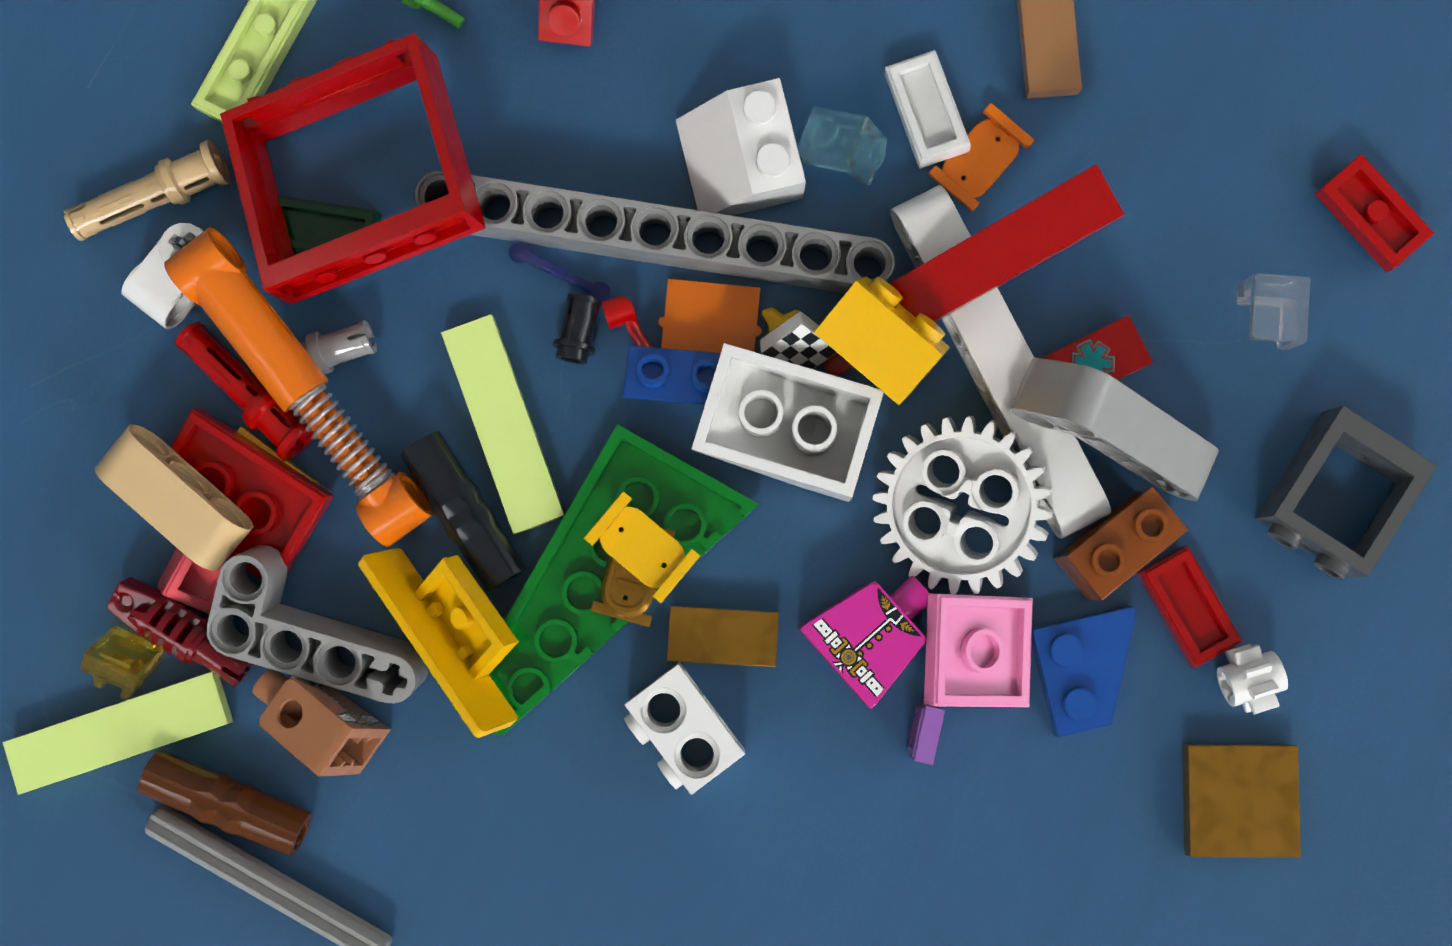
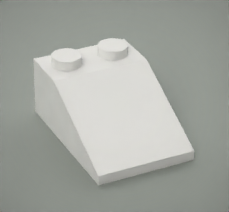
[692,343,884,502]

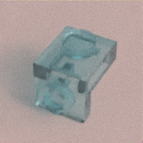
[797,107,887,186]

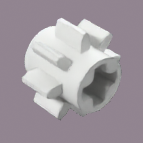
[1217,644,1288,715]

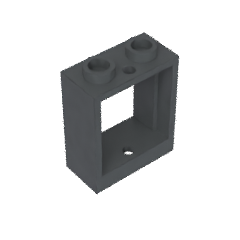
[1255,406,1438,580]

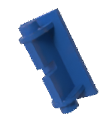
[623,345,721,405]

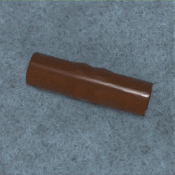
[137,750,313,857]

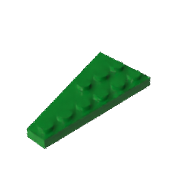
[453,424,759,737]

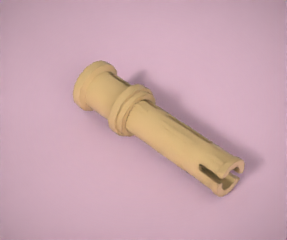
[63,140,232,241]

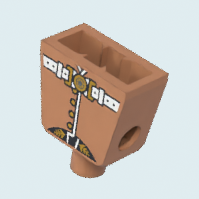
[252,669,391,777]

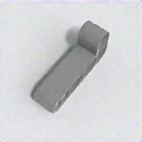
[1010,358,1219,501]
[207,545,429,704]

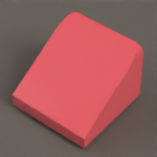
[157,548,226,615]

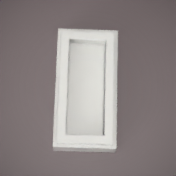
[884,50,971,169]

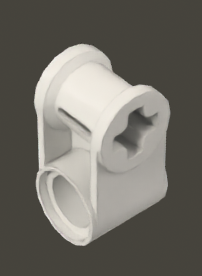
[121,223,203,329]

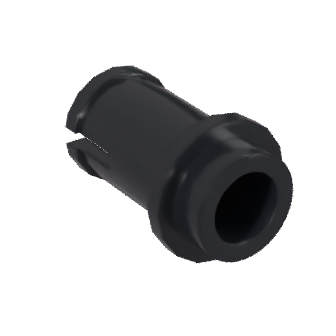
[552,293,602,365]

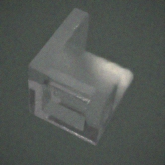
[1237,273,1311,350]

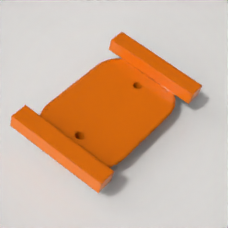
[928,103,1035,212]

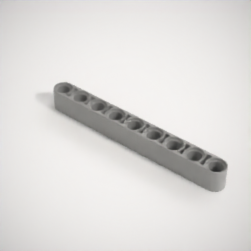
[415,171,895,294]

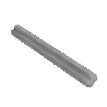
[144,806,392,946]

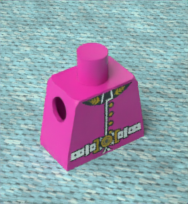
[798,576,929,709]

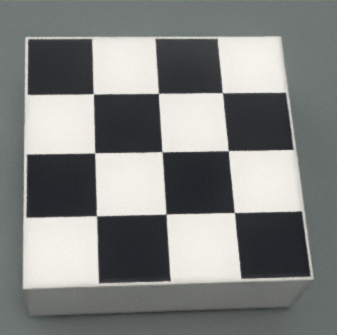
[760,311,837,369]

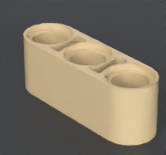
[95,424,253,571]

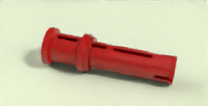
[175,321,314,461]

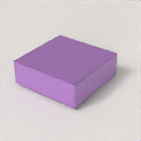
[906,702,945,765]

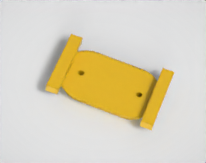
[584,491,700,603]

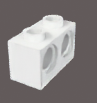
[624,662,745,795]

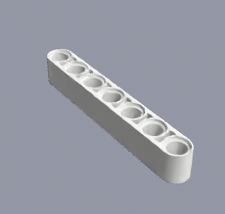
[890,185,1111,539]

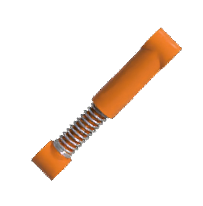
[164,227,434,547]

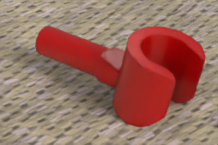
[602,296,652,347]

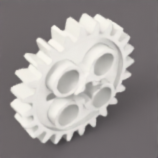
[872,416,1054,594]

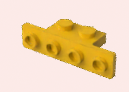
[358,548,519,738]

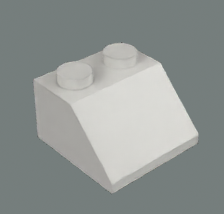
[676,78,806,216]

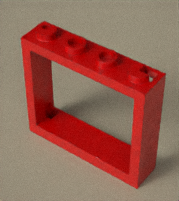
[220,33,486,305]

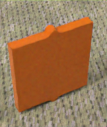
[658,279,762,353]

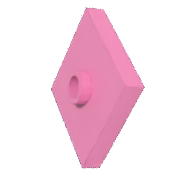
[924,593,1033,707]

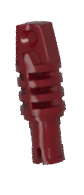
[107,577,253,687]

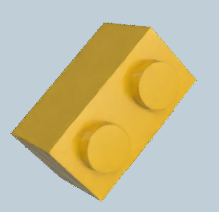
[814,276,950,405]

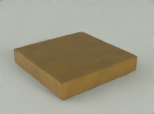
[1183,744,1301,857]

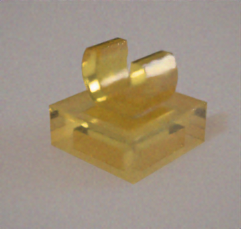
[81,626,163,700]

